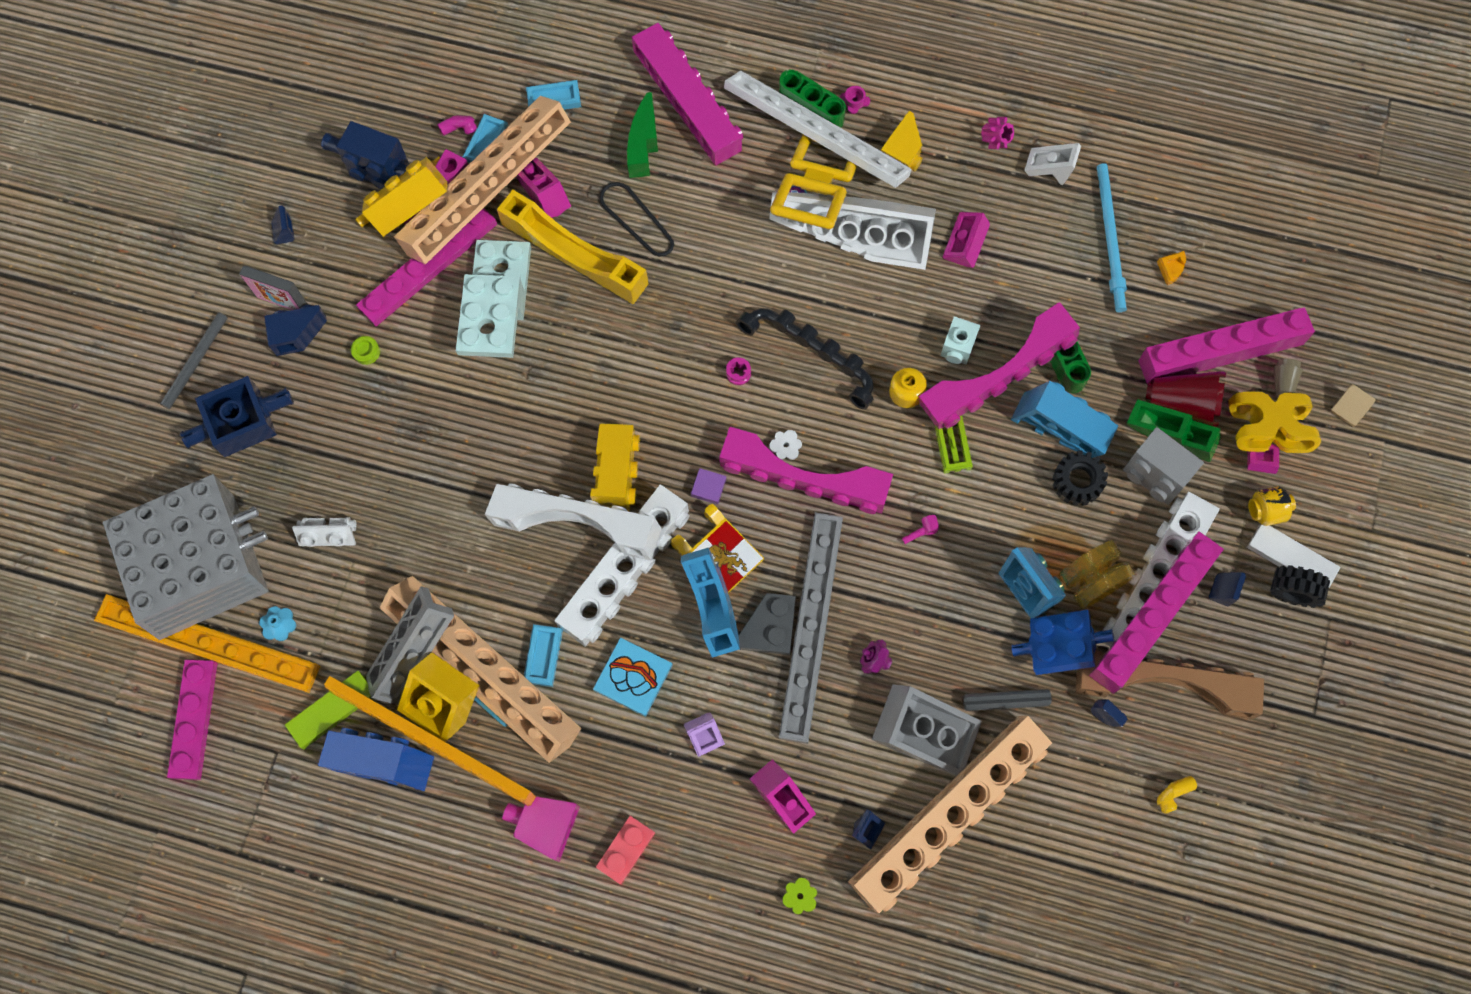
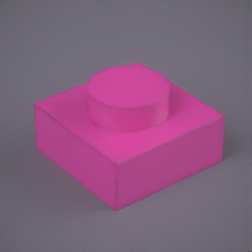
[1247,444,1279,474]

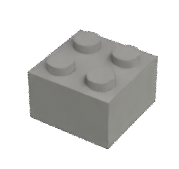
[1123,427,1204,505]

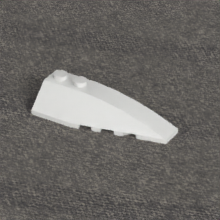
[769,192,936,270]

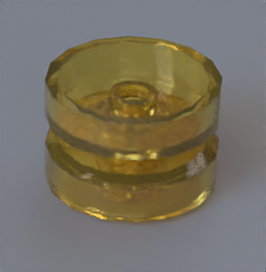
[1058,540,1137,610]

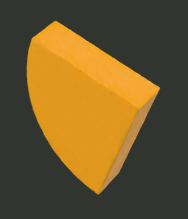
[1157,251,1186,286]

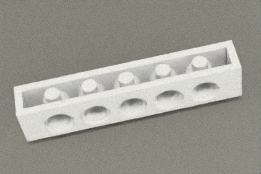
[554,484,690,647]
[1103,492,1220,647]

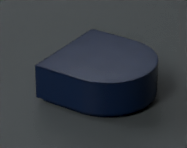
[1090,699,1128,727]

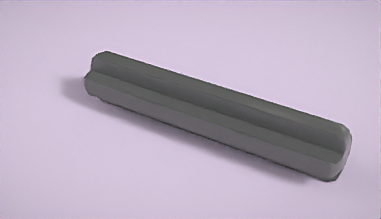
[963,689,1052,711]

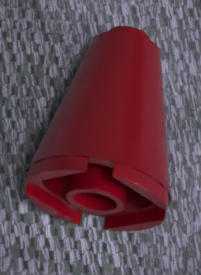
[1146,371,1226,428]

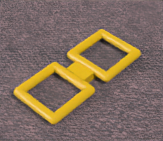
[770,134,857,229]

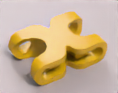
[1228,392,1321,453]

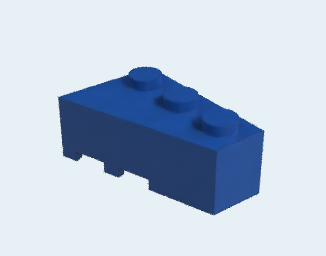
[318,728,434,791]

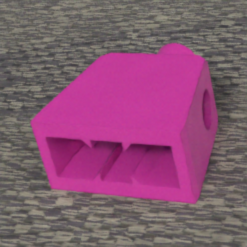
[502,797,580,862]

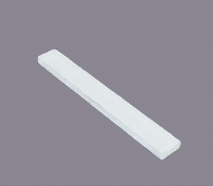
[724,71,912,188]

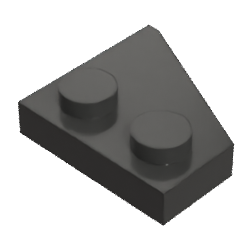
[739,593,796,655]

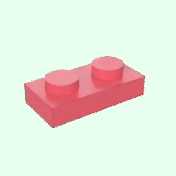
[595,816,656,885]

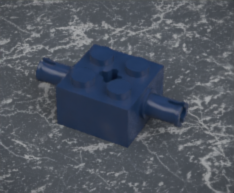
[321,121,409,189]
[180,376,294,457]

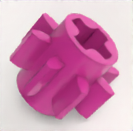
[981,116,1014,150]

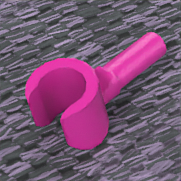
[902,515,939,544]

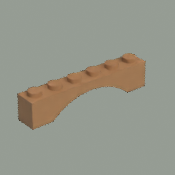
[1075,650,1264,719]

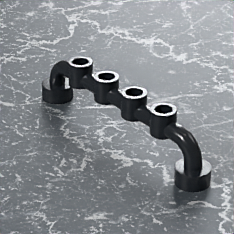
[736,308,874,410]

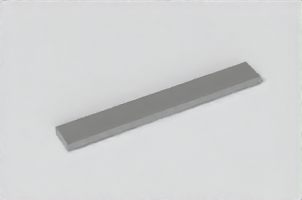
[779,512,843,744]

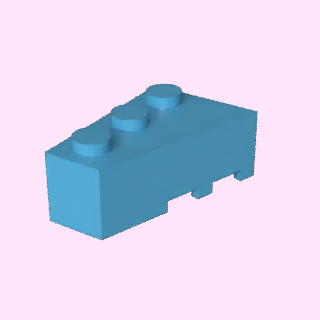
[1011,381,1119,458]

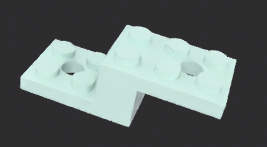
[456,240,531,358]

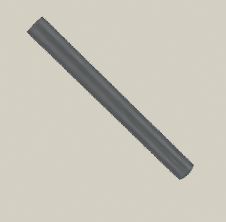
[160,312,228,410]

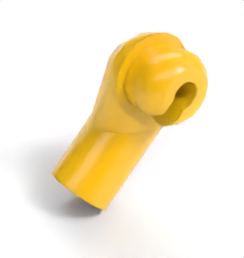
[1157,776,1197,814]

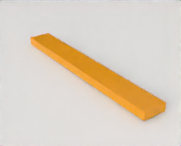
[94,594,321,693]
[324,676,536,806]

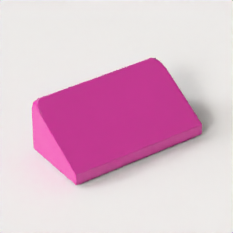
[942,212,990,268]

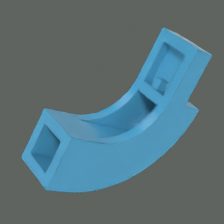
[681,547,740,658]

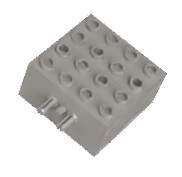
[103,474,269,640]

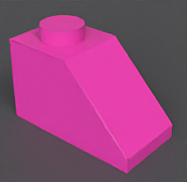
[750,759,816,834]

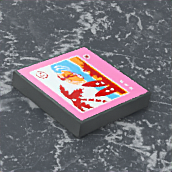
[239,266,308,310]

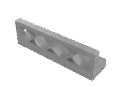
[366,586,454,705]

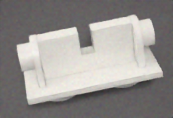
[292,517,356,547]

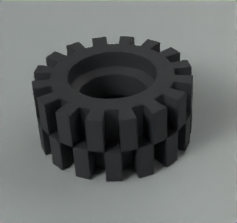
[1052,451,1108,506]
[1270,565,1330,608]

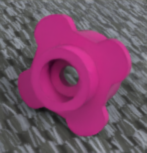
[840,86,870,114]

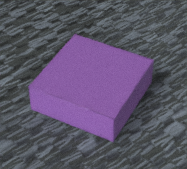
[691,468,727,505]

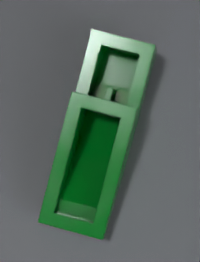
[627,92,658,178]
[1127,399,1221,462]

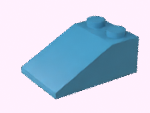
[998,547,1066,618]

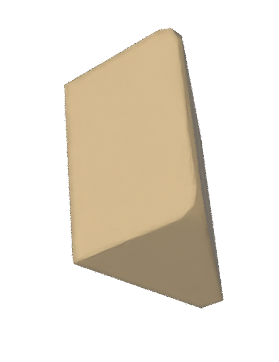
[1330,384,1376,427]

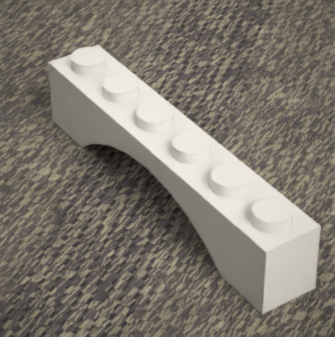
[485,484,661,560]

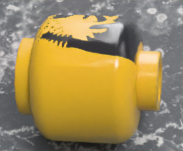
[1248,486,1296,526]

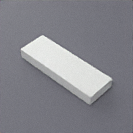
[1246,524,1341,588]

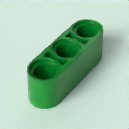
[779,69,846,128]
[1050,341,1091,394]

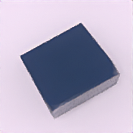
[271,205,295,245]
[1209,572,1246,607]

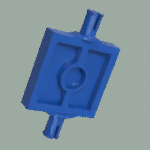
[1011,610,1115,675]

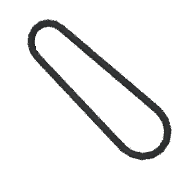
[599,182,674,257]

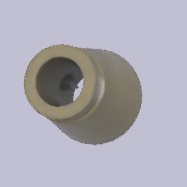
[1274,359,1303,400]

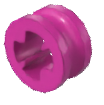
[726,357,751,386]

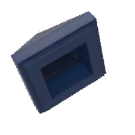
[852,809,885,850]

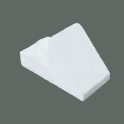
[1025,143,1081,185]

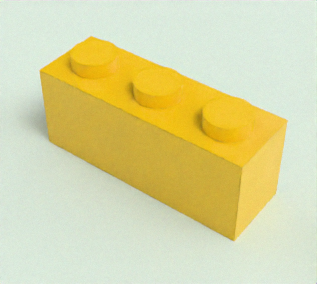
[362,157,447,237]

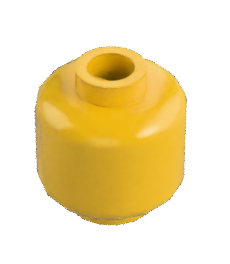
[889,367,927,408]

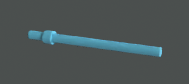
[1097,164,1127,312]

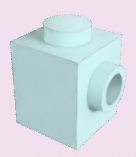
[940,317,980,365]

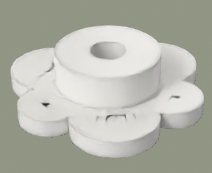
[769,430,802,460]

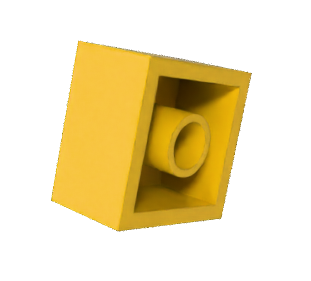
[397,652,479,742]

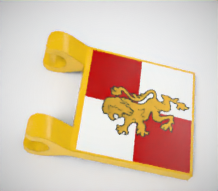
[671,504,765,593]

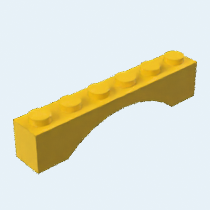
[497,189,649,305]

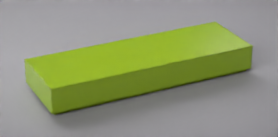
[285,670,372,750]

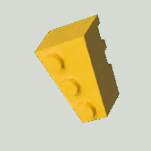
[590,424,640,512]

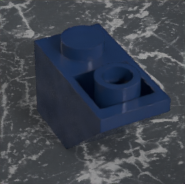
[264,305,327,356]

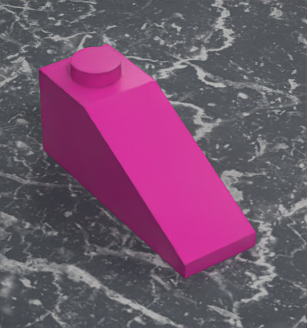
[516,157,571,218]

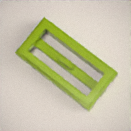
[934,416,973,474]

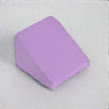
[684,712,725,757]

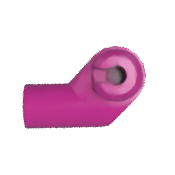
[437,115,477,136]

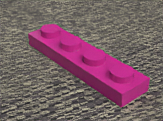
[167,660,218,780]

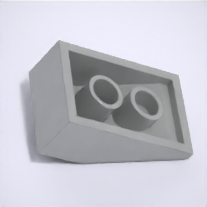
[872,684,982,776]

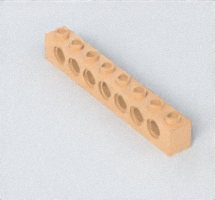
[394,96,571,265]
[380,576,582,763]
[848,716,1052,913]

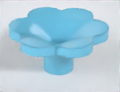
[259,606,296,642]

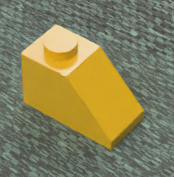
[881,111,923,172]

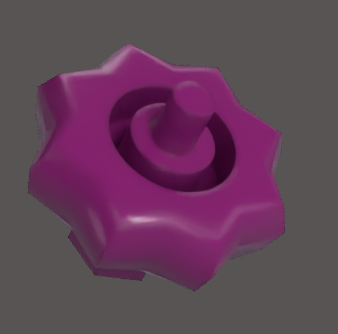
[859,640,892,674]

